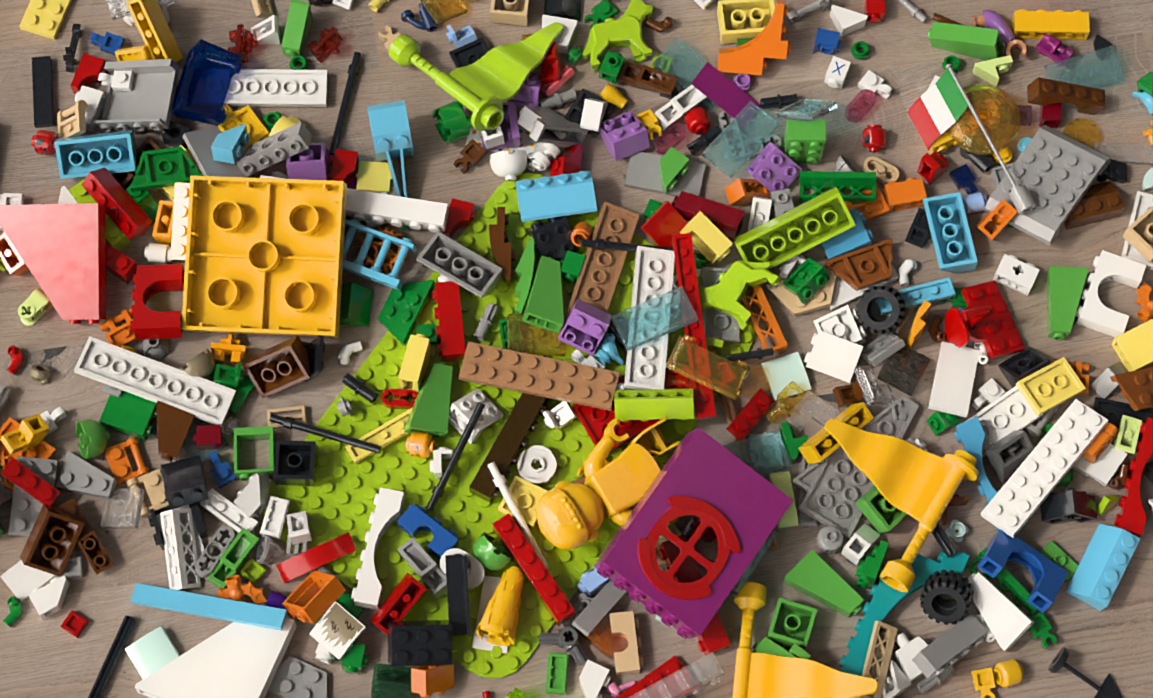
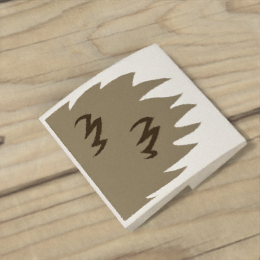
[310,601,366,660]

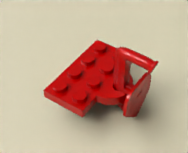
[944,280,1025,360]

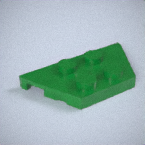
[130,147,203,191]
[377,280,435,346]

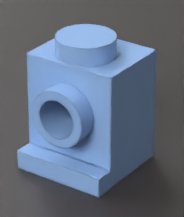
[577,564,609,597]

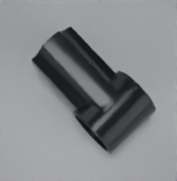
[960,136,995,173]

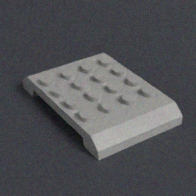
[984,125,1111,246]

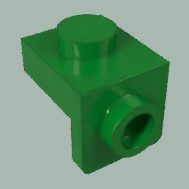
[1137,71,1153,97]
[213,362,244,388]
[927,411,962,436]

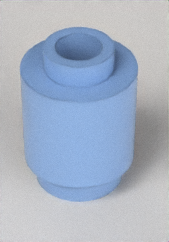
[962,192,987,214]

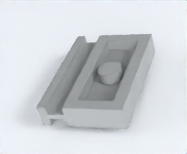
[860,332,905,366]

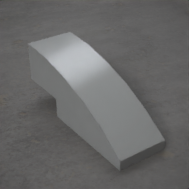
[397,537,447,600]

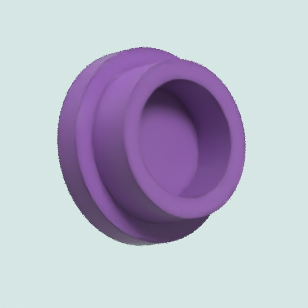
[733,73,752,91]

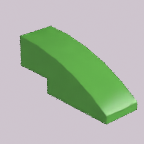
[208,528,259,589]

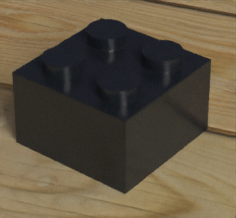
[273,440,318,486]

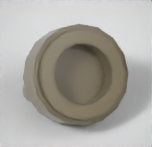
[30,364,51,384]

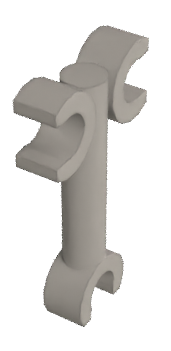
[787,0,834,24]

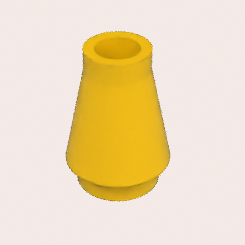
[600,83,628,109]

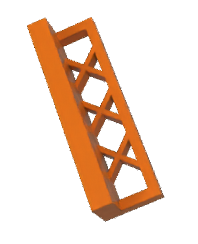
[742,285,788,354]

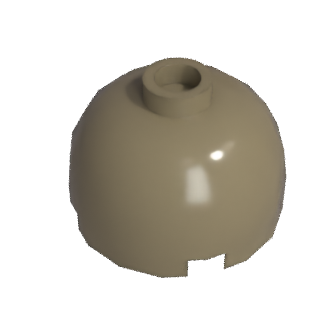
[179,348,216,381]

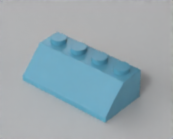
[55,130,136,179]
[515,171,597,222]
[923,192,978,273]
[1065,523,1140,611]

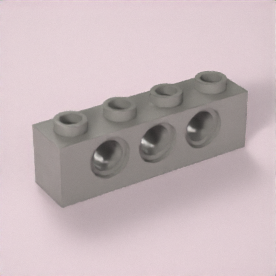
[235,122,312,177]

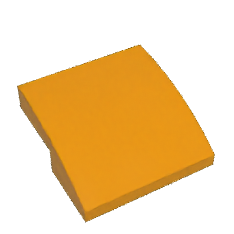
[907,300,931,350]

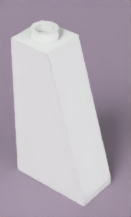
[968,572,1034,651]

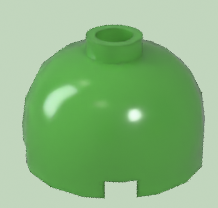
[76,419,110,459]
[473,532,513,571]

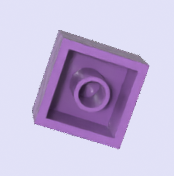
[286,142,328,180]

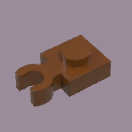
[453,139,487,174]

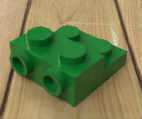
[855,540,889,589]

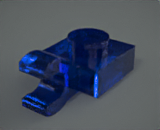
[949,164,978,195]

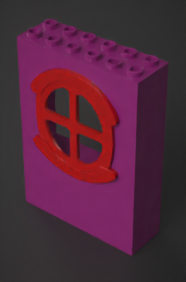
[594,427,793,639]

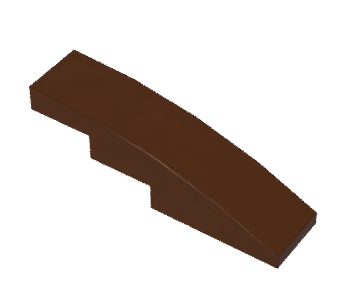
[617,61,678,95]

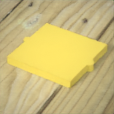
[356,161,392,193]

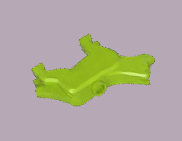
[582,0,653,73]
[699,260,782,331]

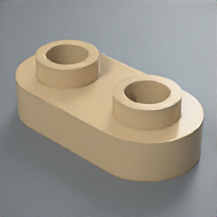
[863,156,899,185]

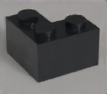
[1040,488,1097,524]

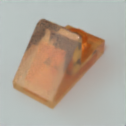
[579,625,613,659]

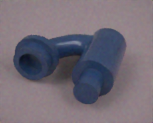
[401,2,439,32]

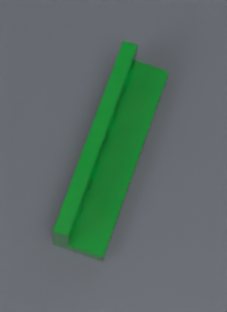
[799,171,877,202]
[966,547,1038,617]

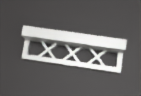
[160,509,201,590]

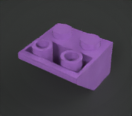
[599,111,650,161]
[558,298,612,356]

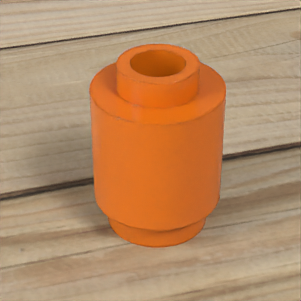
[571,222,593,247]

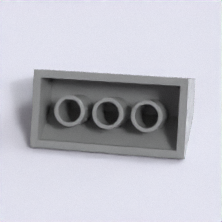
[417,231,502,298]

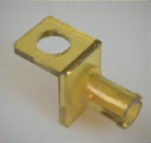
[766,381,806,424]

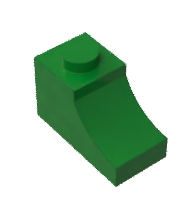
[125,186,159,226]

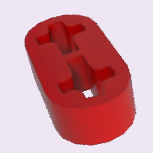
[382,389,418,409]

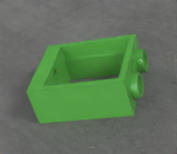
[234,426,275,481]

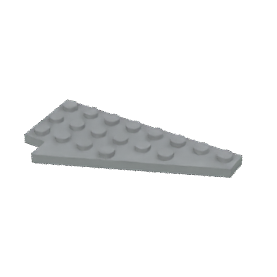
[791,396,919,539]

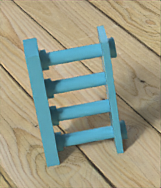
[342,218,417,291]

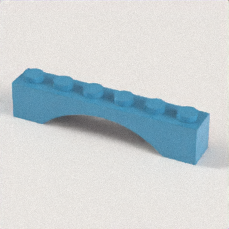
[954,417,1025,532]

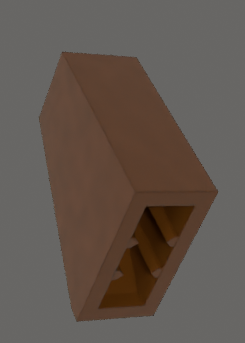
[156,401,195,462]

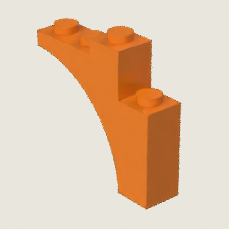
[717,0,791,75]

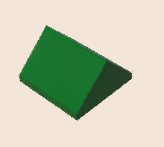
[339,282,373,327]

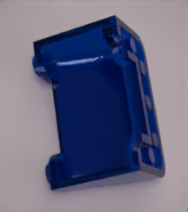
[171,39,242,126]

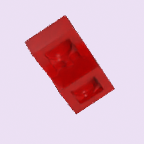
[540,41,561,84]

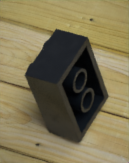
[388,620,452,667]

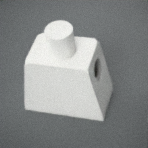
[542,15,577,54]
[894,632,928,682]

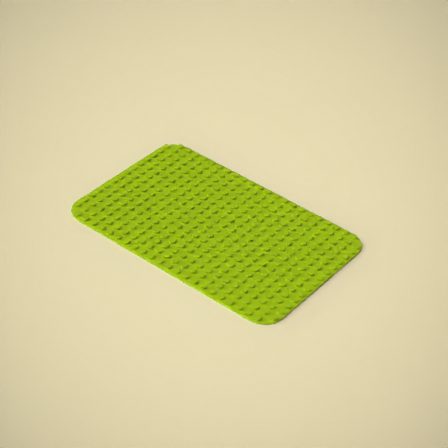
[263,173,755,679]

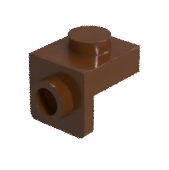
[833,380,867,407]

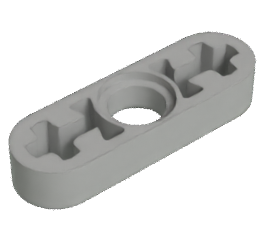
[195,526,234,578]

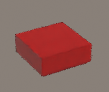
[60,610,89,639]

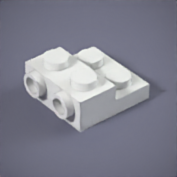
[814,305,867,345]

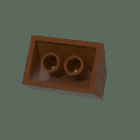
[1064,181,1125,230]
[243,336,311,399]
[20,504,85,576]

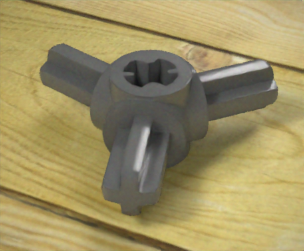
[539,611,588,666]

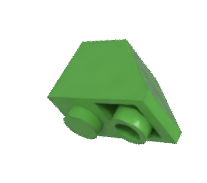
[659,146,690,194]

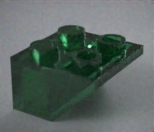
[371,663,413,698]

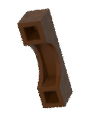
[1027,77,1105,115]

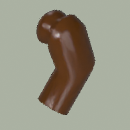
[1108,464,1129,490]

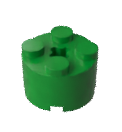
[432,101,472,144]

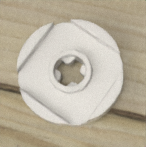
[517,445,557,485]

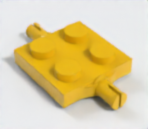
[217,104,269,149]

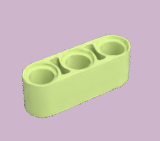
[769,471,798,529]

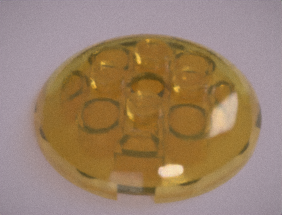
[947,84,1021,155]

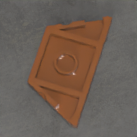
[825,238,893,291]
[1110,367,1153,411]

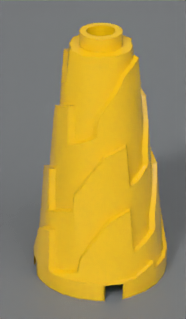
[476,566,524,646]

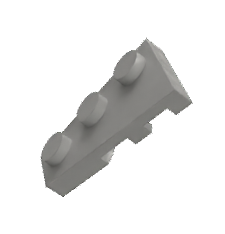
[56,451,117,499]

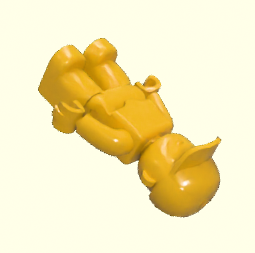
[535,417,681,550]

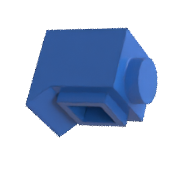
[813,28,842,55]

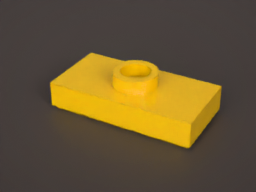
[115,45,152,61]

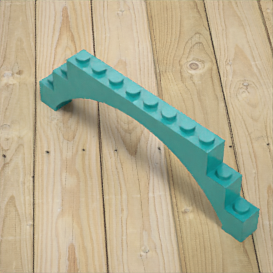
[839,550,969,676]

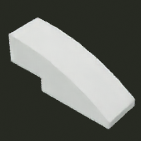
[654,85,707,131]

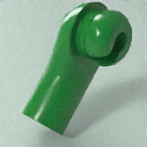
[3,596,22,627]

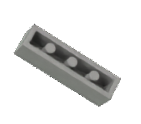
[912,614,988,679]

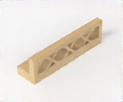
[857,620,898,698]

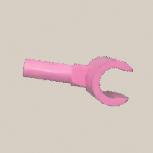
[606,681,635,697]

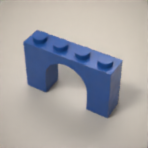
[977,530,1068,613]

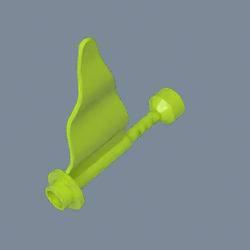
[389,22,563,131]

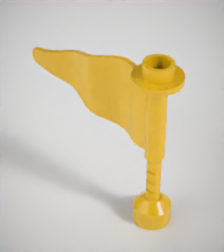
[825,418,979,593]
[732,582,879,698]

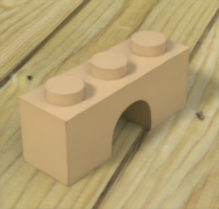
[609,611,644,676]

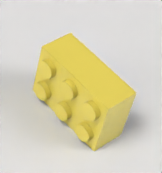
[717,0,775,44]

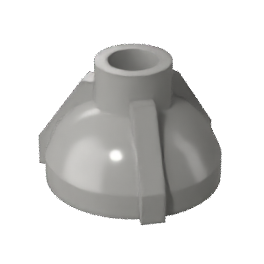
[833,155,857,172]
[142,339,170,360]
[255,535,281,564]

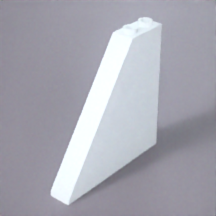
[134,615,297,698]

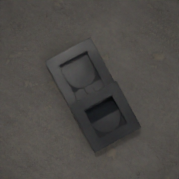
[905,207,930,248]

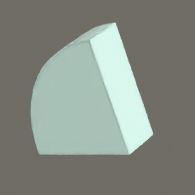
[1142,168,1153,191]

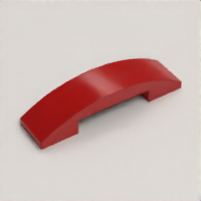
[276,532,357,583]

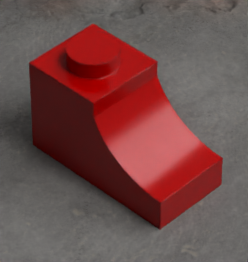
[70,53,108,94]
[550,144,583,176]
[917,151,949,185]
[441,198,477,238]

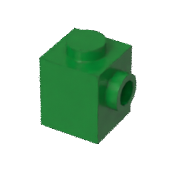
[599,51,625,84]
[560,250,586,283]
[341,643,369,674]

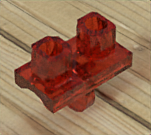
[227,24,258,63]
[308,27,343,63]

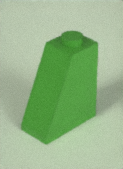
[281,0,313,58]

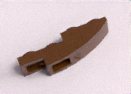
[489,207,516,285]
[57,498,114,575]

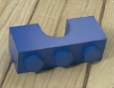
[397,504,459,559]

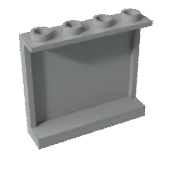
[94,59,180,133]

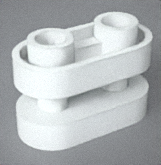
[527,142,560,171]

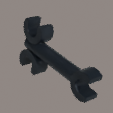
[63,24,82,73]

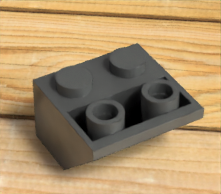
[984,430,1034,484]

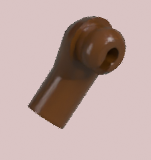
[645,17,674,33]
[928,315,945,343]

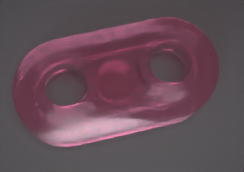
[845,89,876,122]
[653,123,686,154]

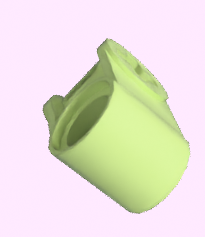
[18,288,53,326]

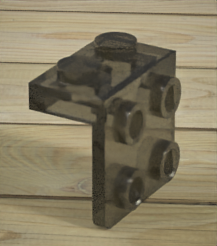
[877,345,930,396]

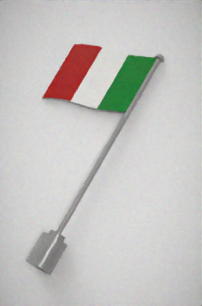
[907,64,1037,215]

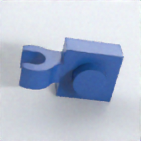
[90,32,125,56]
[208,451,237,489]

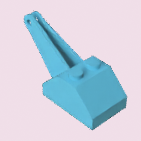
[367,100,414,197]

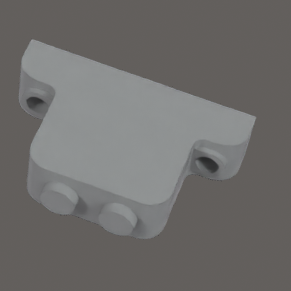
[517,105,589,146]

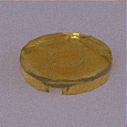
[1063,118,1100,150]

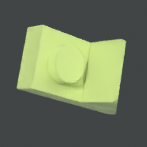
[973,55,1013,86]
[1114,415,1142,454]

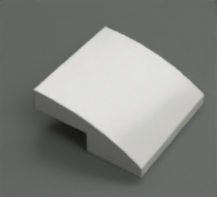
[1072,444,1127,486]

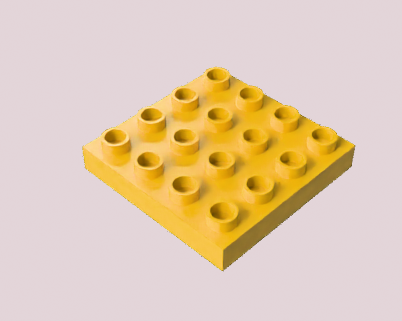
[181,176,347,338]

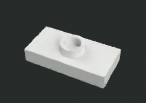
[260,496,290,539]

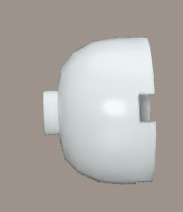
[489,150,527,181]

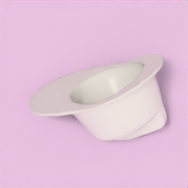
[440,548,485,588]

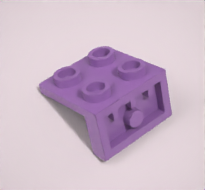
[503,72,542,107]
[481,103,521,151]
[745,142,802,192]

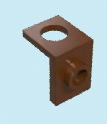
[941,494,969,526]

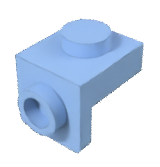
[446,25,477,48]

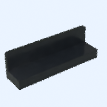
[445,554,471,636]

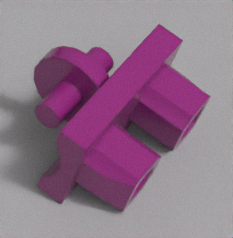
[1035,33,1074,67]

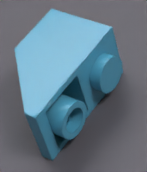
[211,124,250,164]

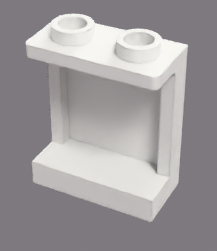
[804,330,863,383]

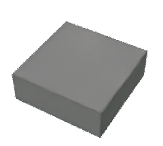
[62,556,84,579]

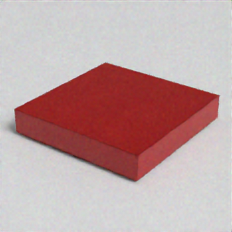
[641,201,688,247]

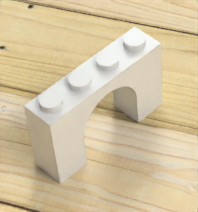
[1075,250,1146,337]

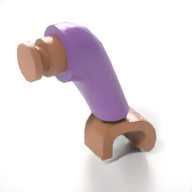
[972,10,1028,59]

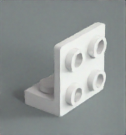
[448,389,503,444]

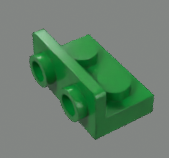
[782,258,830,304]

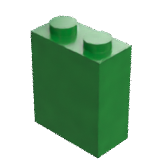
[99,391,157,441]

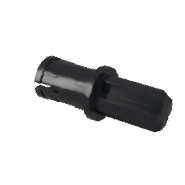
[760,94,798,109]
[686,126,723,155]
[342,373,379,404]

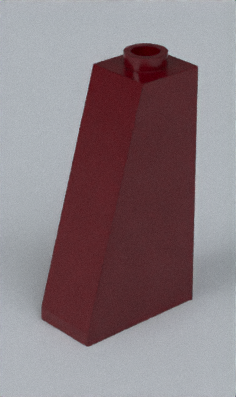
[672,191,745,241]

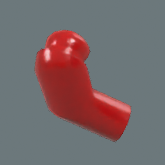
[7,345,24,375]

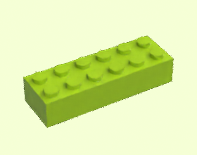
[734,187,856,270]

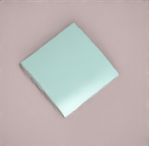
[761,352,811,401]
[125,626,180,679]

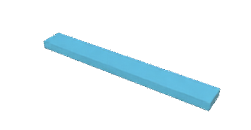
[131,583,288,631]

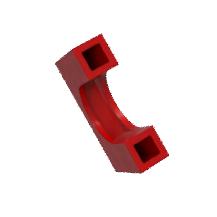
[130,264,185,340]

